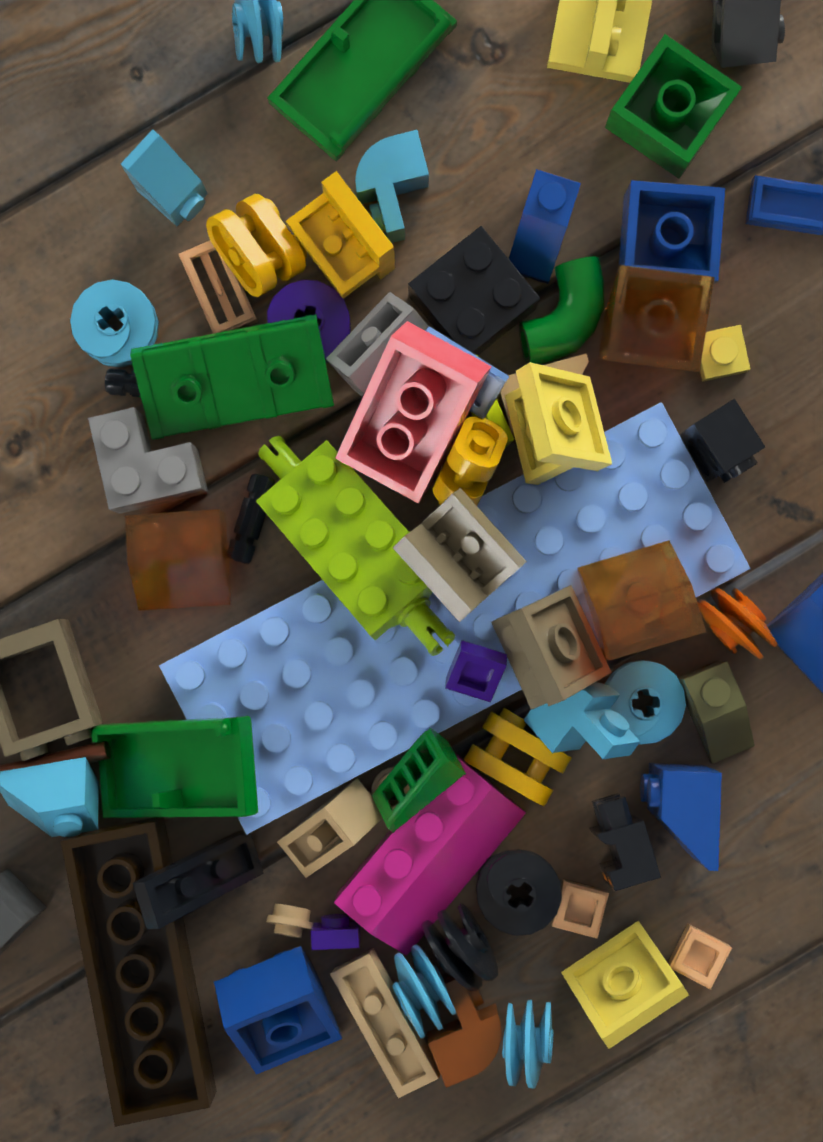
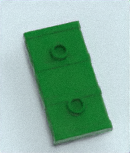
[267,0,457,162]
[130,314,334,440]
[92,716,258,818]

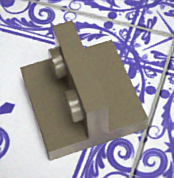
[393,488,527,622]
[491,585,612,710]

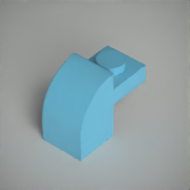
[355,130,429,243]
[524,682,640,759]

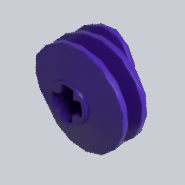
[267,280,351,364]

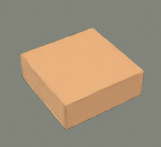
[551,879,609,939]
[668,924,732,990]

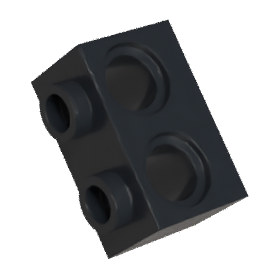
[680,398,765,483]

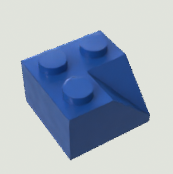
[617,180,725,290]

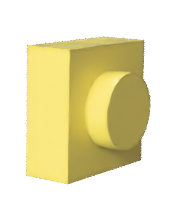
[693,325,750,382]

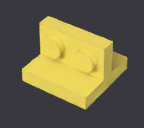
[547,0,652,83]
[505,362,612,485]
[561,921,689,1049]

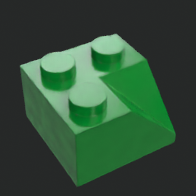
[605,34,742,179]

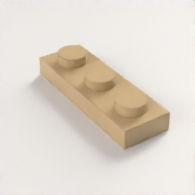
[330,948,441,1098]

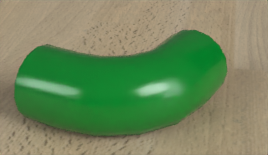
[519,256,604,365]

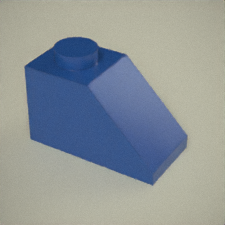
[509,169,581,284]

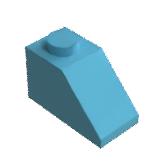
[121,129,208,226]
[0,757,99,837]

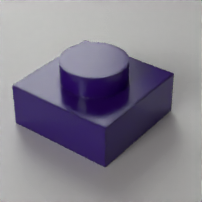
[445,640,507,703]
[311,914,361,950]

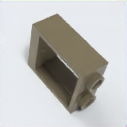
[0,619,104,761]

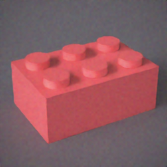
[335,321,492,504]

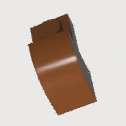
[427,973,502,1088]

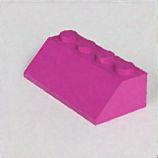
[334,752,526,955]

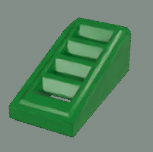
[371,728,466,832]

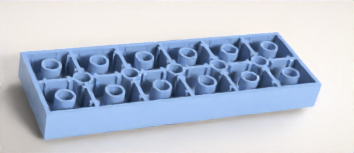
[159,402,751,835]

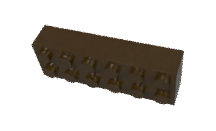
[61,817,217,1127]

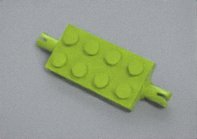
[256,436,455,656]

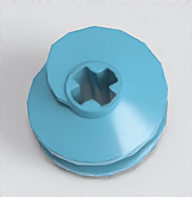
[232,0,283,63]
[70,279,159,367]
[605,660,686,745]
[392,944,457,1038]
[502,1000,554,1089]

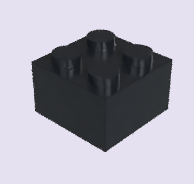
[408,226,540,355]

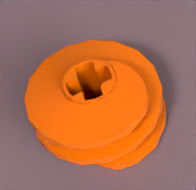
[696,587,778,660]

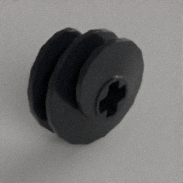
[476,849,562,936]
[422,903,498,991]

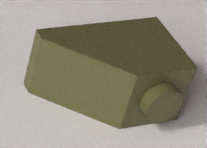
[677,660,755,764]

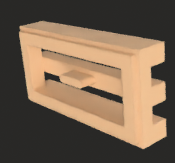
[179,240,258,333]

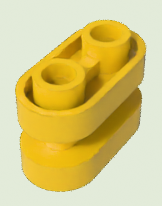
[206,193,307,297]
[433,416,508,506]
[464,708,572,807]

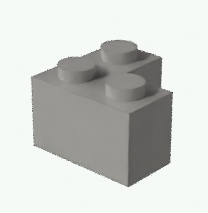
[88,407,208,514]

